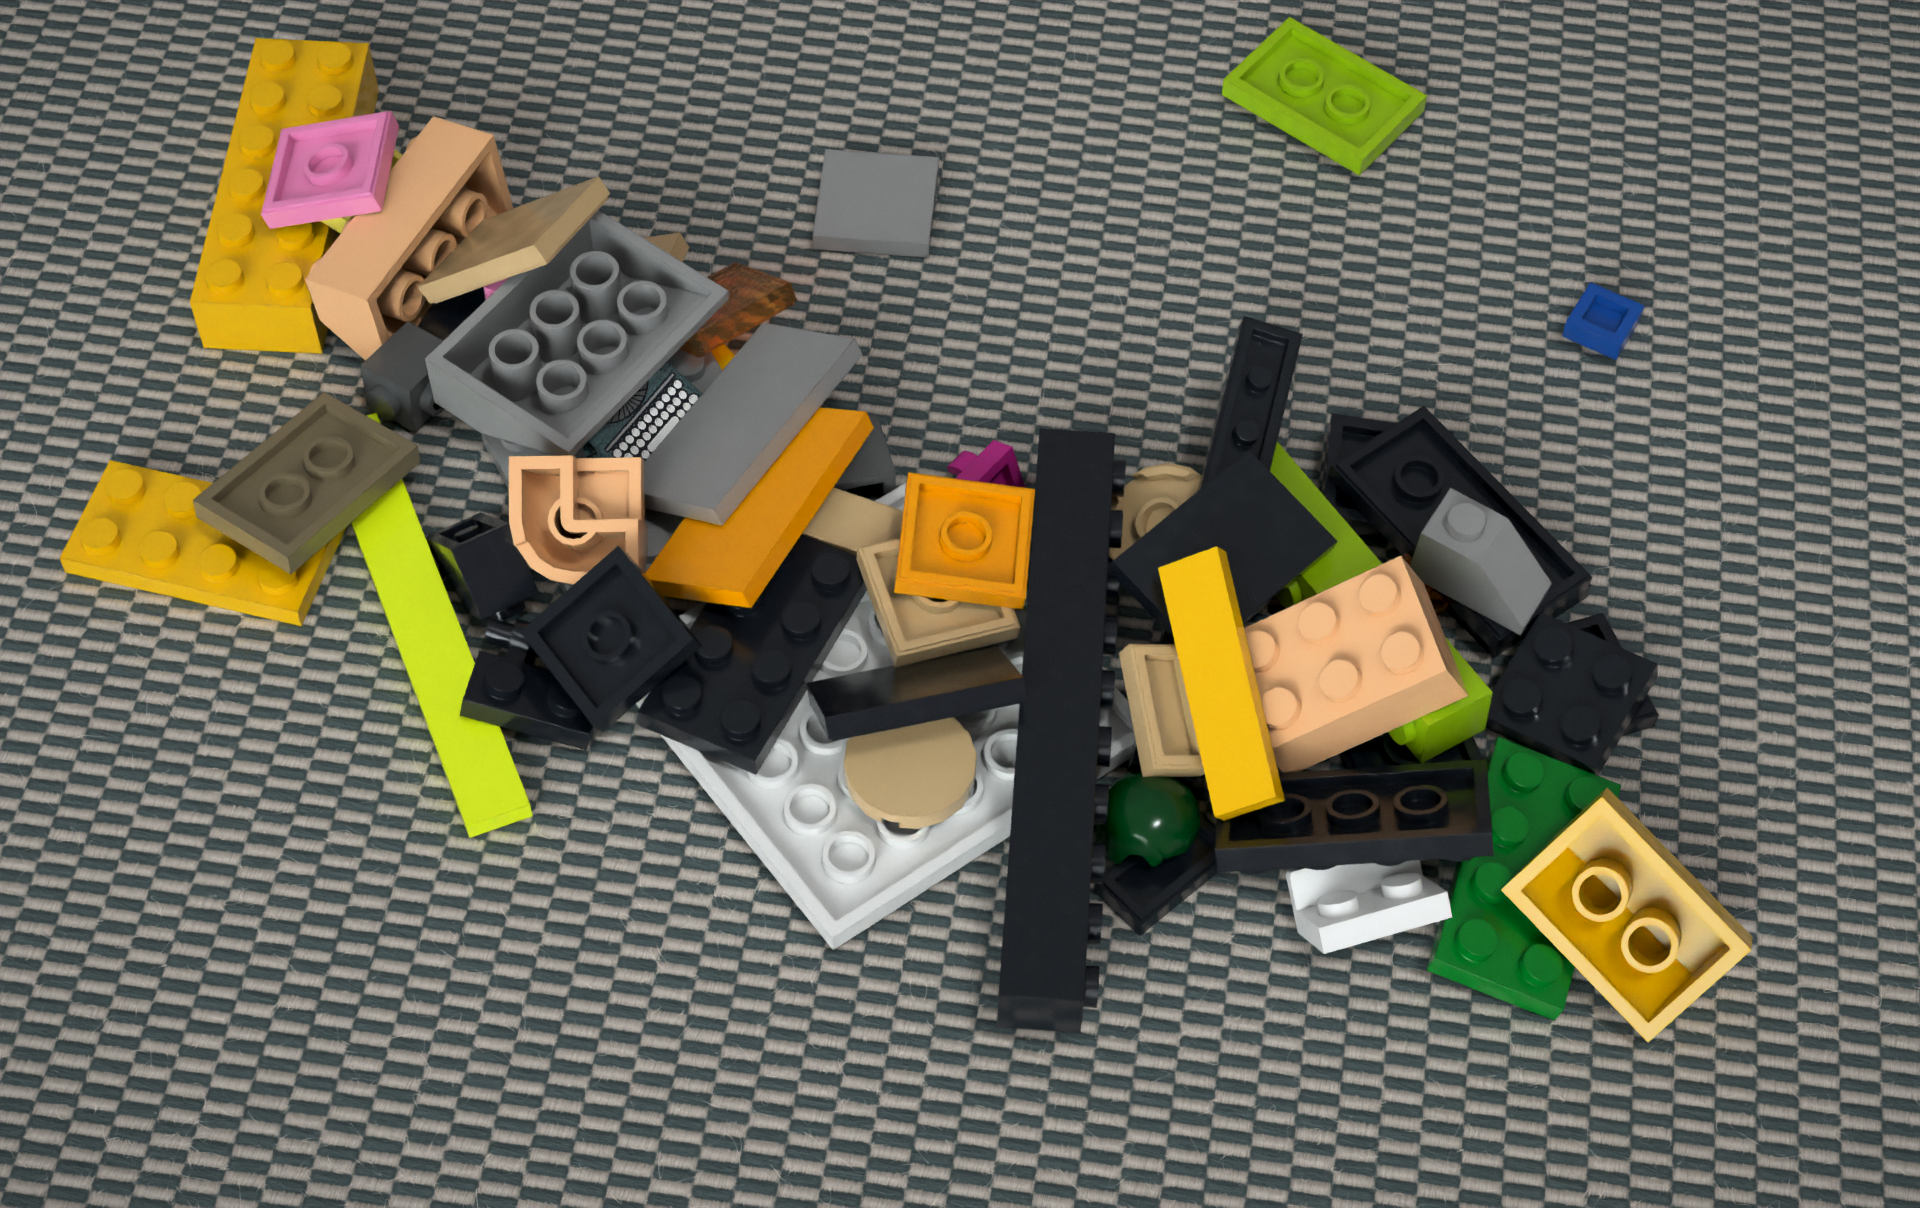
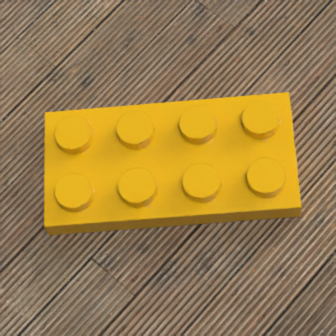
[59,460,347,626]

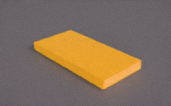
[645,407,874,608]

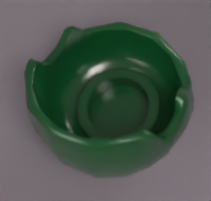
[1095,772,1200,867]

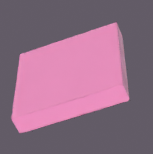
[261,111,399,229]

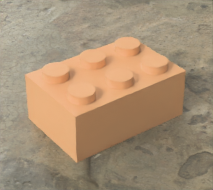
[1244,556,1469,773]

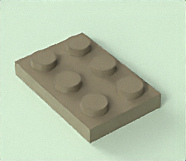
[193,392,420,574]

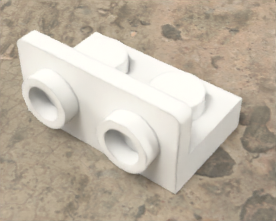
[1286,860,1452,954]

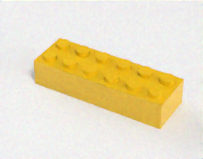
[190,38,379,354]

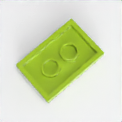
[1222,17,1427,176]

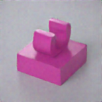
[947,440,1026,488]

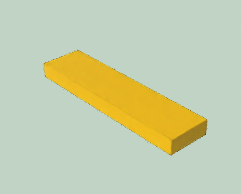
[1158,546,1285,821]

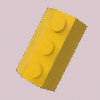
[1501,788,1753,1042]

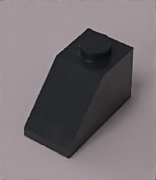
[426,512,539,621]

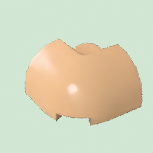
[509,455,648,585]

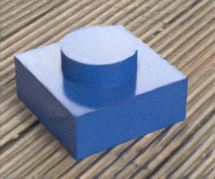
[1562,282,1645,360]

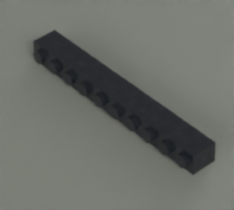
[997,428,1126,1033]

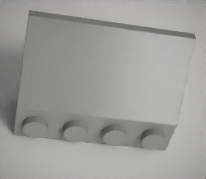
[425,210,729,456]

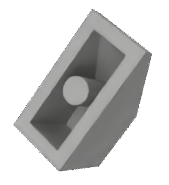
[1410,488,1552,636]

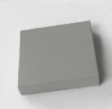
[812,149,939,258]

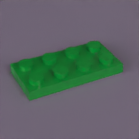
[1426,737,1621,1021]

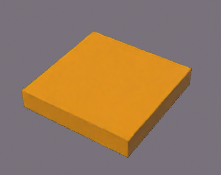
[894,472,1035,610]

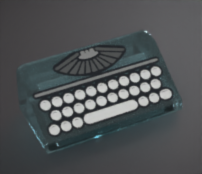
[583,362,702,462]

